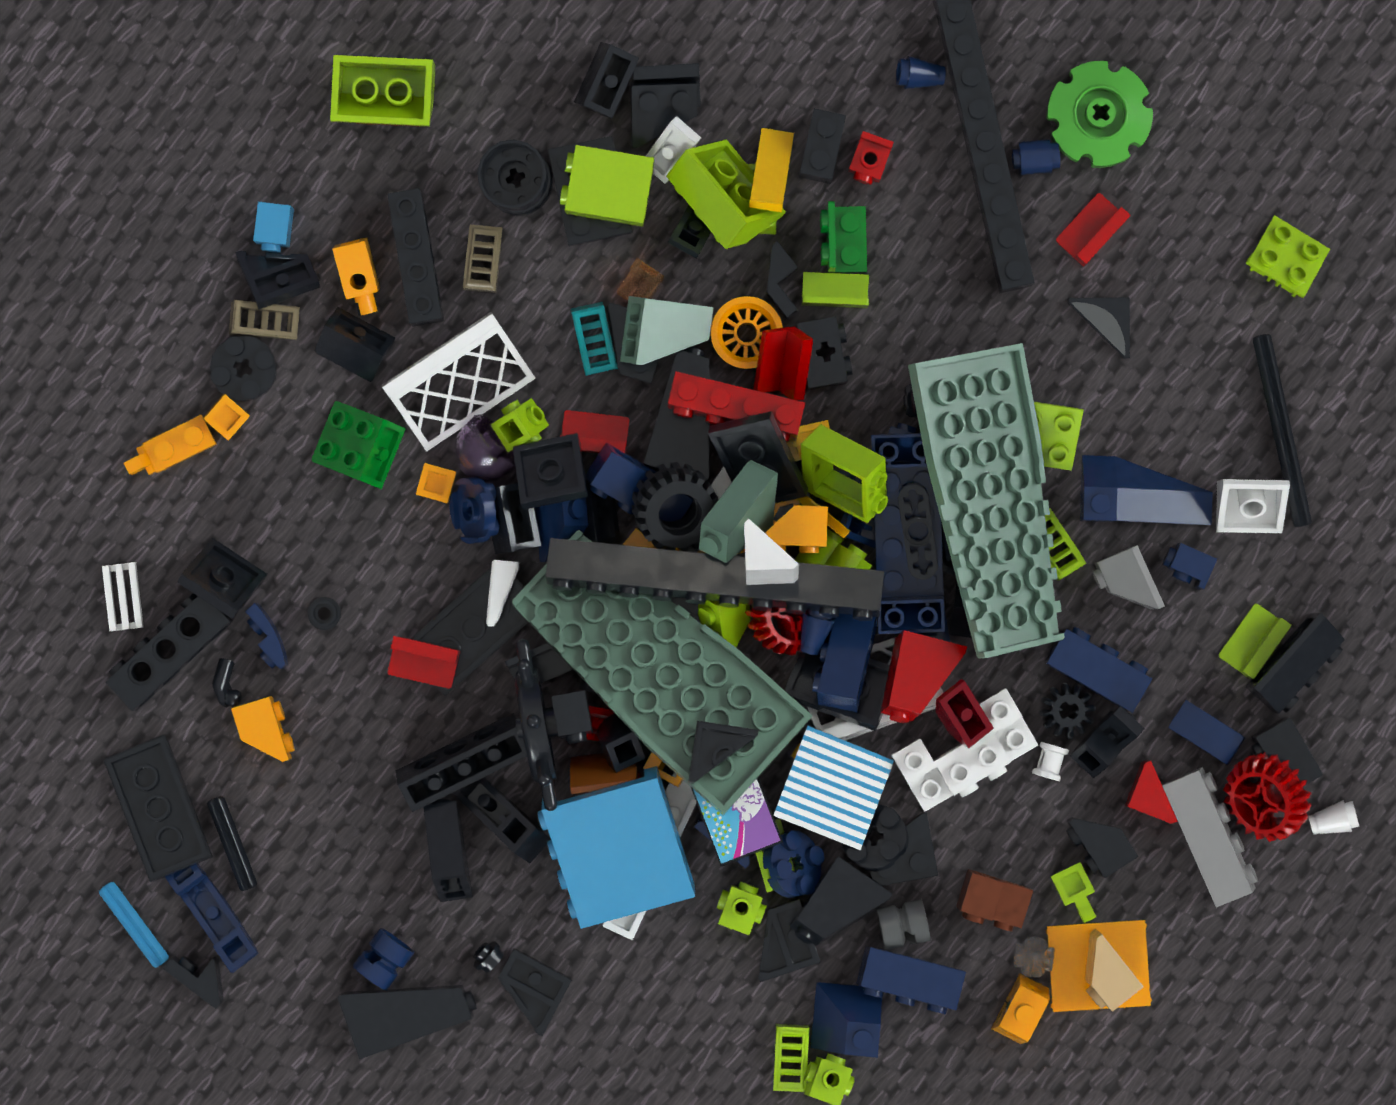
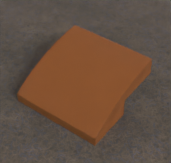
[570,753,638,794]

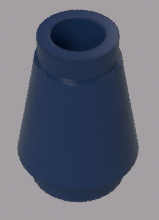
[896,56,946,89]
[800,610,835,655]

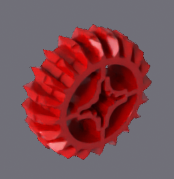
[745,607,807,655]
[1223,752,1312,842]

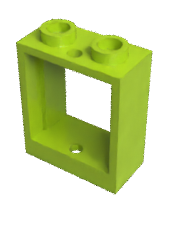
[801,424,888,523]

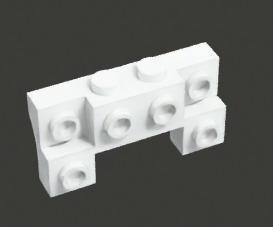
[891,688,1038,812]

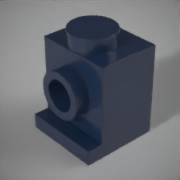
[1162,543,1217,590]

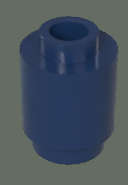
[1012,140,1060,175]

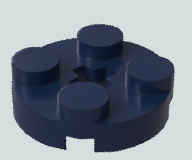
[450,477,499,544]
[763,831,824,898]

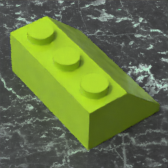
[330,55,436,127]
[666,139,786,249]

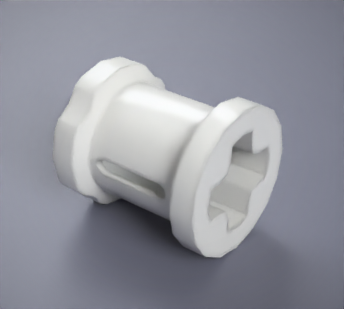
[1032,742,1069,782]

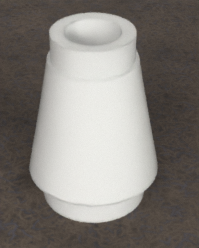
[1309,800,1360,835]

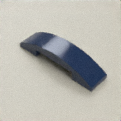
[165,864,259,973]

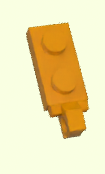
[124,414,217,475]

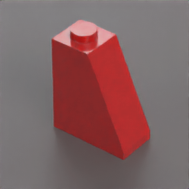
[880,630,967,723]

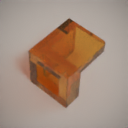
[617,258,665,301]

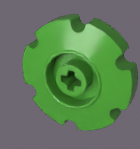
[1046,61,1153,168]

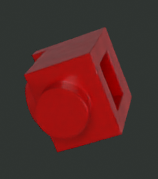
[848,131,894,185]

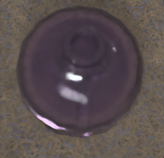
[455,414,515,480]

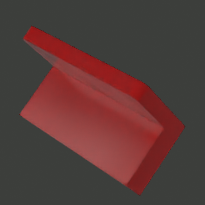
[1056,193,1131,267]
[754,326,813,400]
[560,410,629,454]
[387,636,460,689]

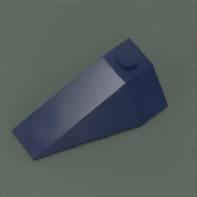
[1080,455,1213,525]

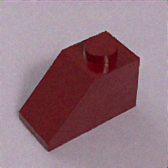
[935,679,994,749]

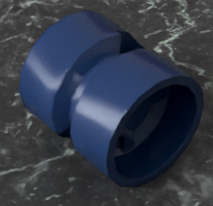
[353,928,415,991]

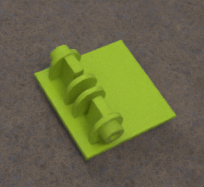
[1245,215,1330,298]
[1034,402,1084,471]

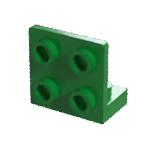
[820,201,867,273]
[312,401,406,489]

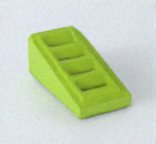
[1045,508,1086,581]
[773,1024,809,1092]

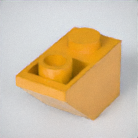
[765,505,828,554]
[231,696,295,762]

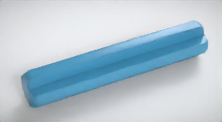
[99,882,169,968]

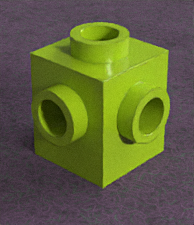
[490,398,549,452]
[716,881,767,935]
[804,1053,854,1105]

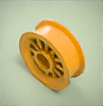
[711,296,783,369]

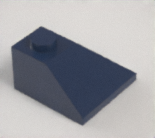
[810,982,882,1058]

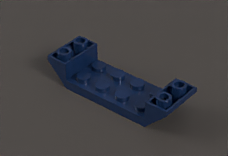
[871,433,945,634]

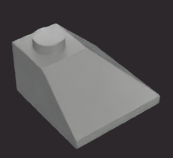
[1092,545,1165,609]

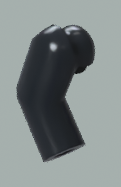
[212,658,242,708]

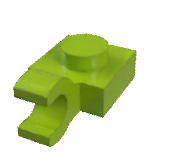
[1050,862,1096,923]

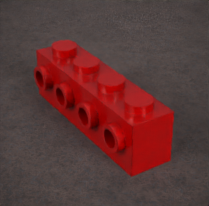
[668,371,805,442]

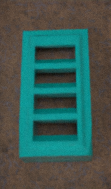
[570,302,618,376]

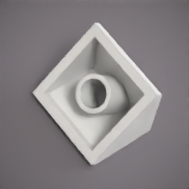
[1216,479,1290,533]
[744,519,799,585]

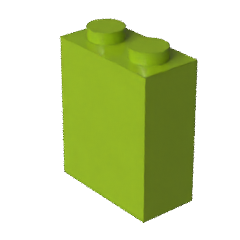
[560,145,655,227]

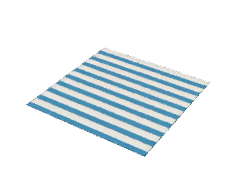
[773,725,894,850]

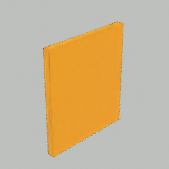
[1046,920,1152,1012]

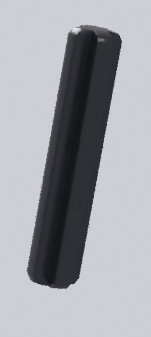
[207,796,257,891]

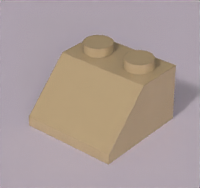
[1085,929,1144,1012]

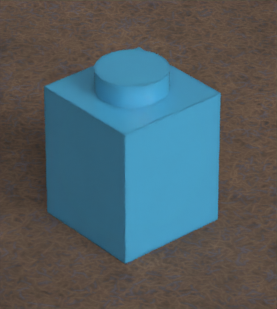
[253,202,294,253]

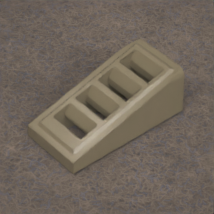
[463,224,503,293]
[229,300,300,340]

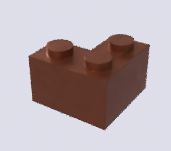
[956,869,1033,932]

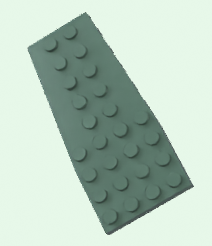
[908,343,1065,659]
[512,530,813,816]

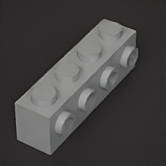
[1162,767,1258,908]

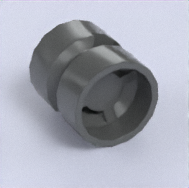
[876,899,931,950]

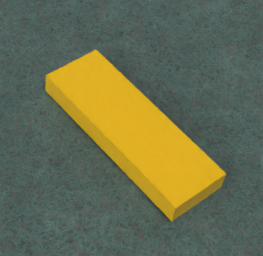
[749,128,794,213]

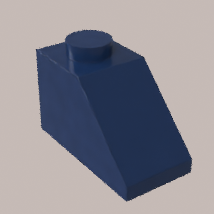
[535,497,588,562]

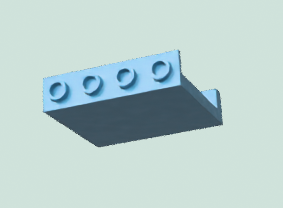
[538,766,695,929]

